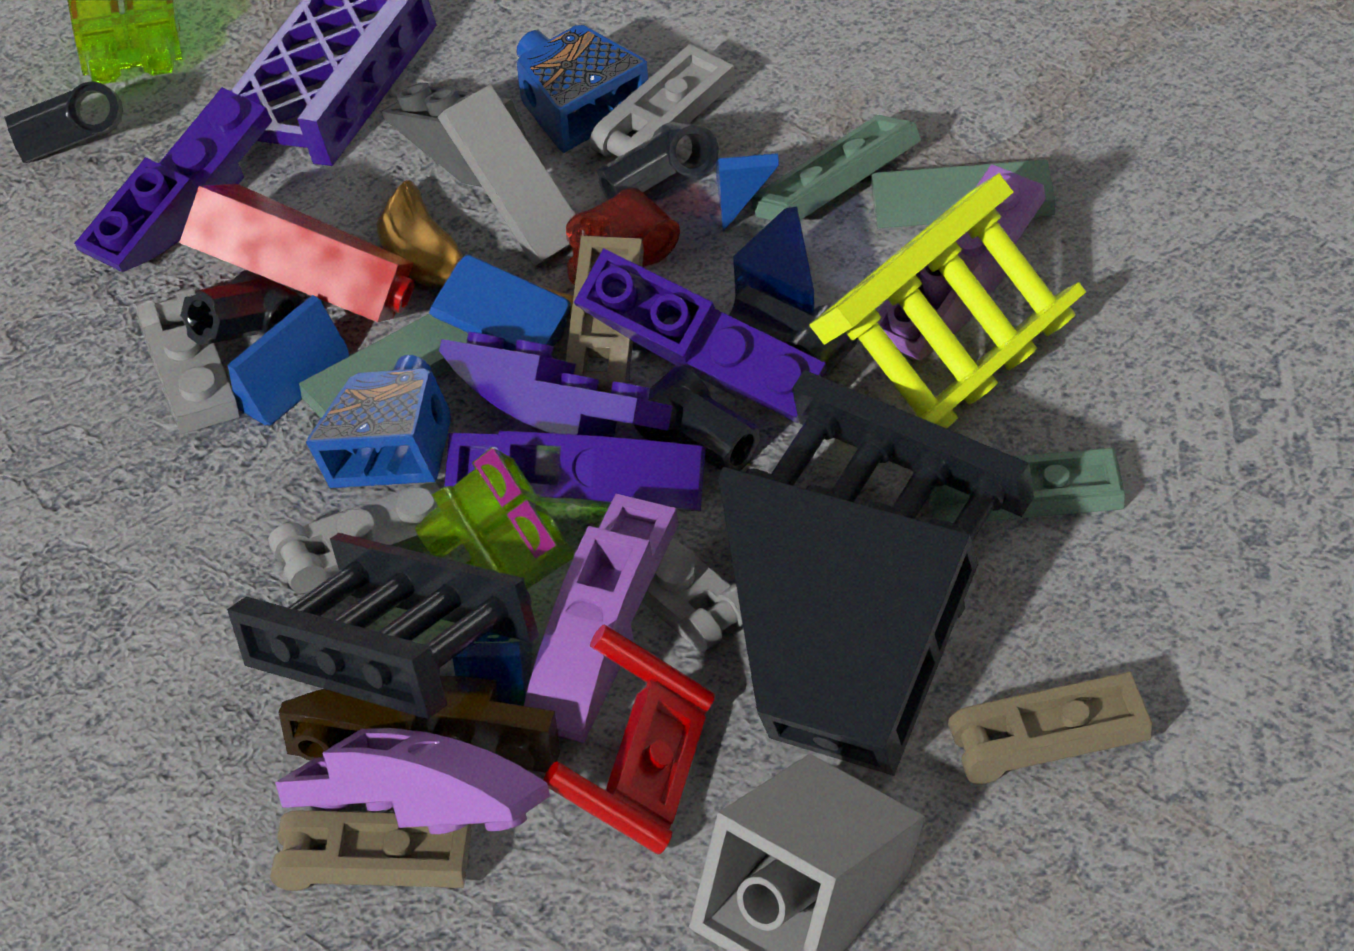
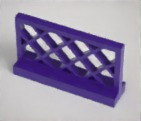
[231,0,437,166]

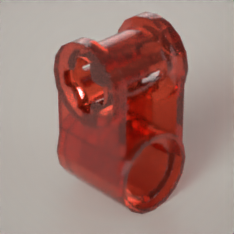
[566,188,680,285]

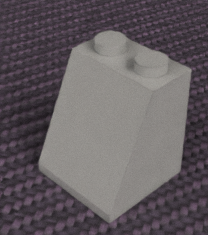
[689,754,925,951]

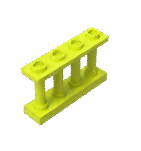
[809,173,1087,429]

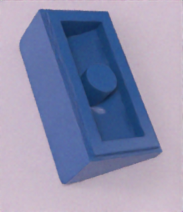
[429,255,571,351]
[228,295,350,426]

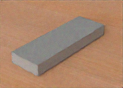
[438,84,587,267]

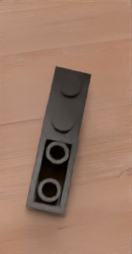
[278,675,560,773]

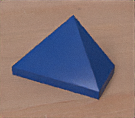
[715,153,779,232]

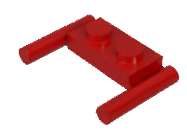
[543,624,715,855]

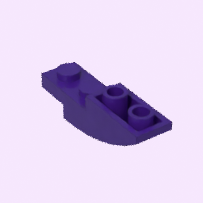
[74,87,272,272]
[574,248,827,423]
[439,332,673,437]
[444,431,706,511]

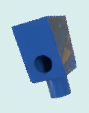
[517,25,648,153]
[306,355,451,488]

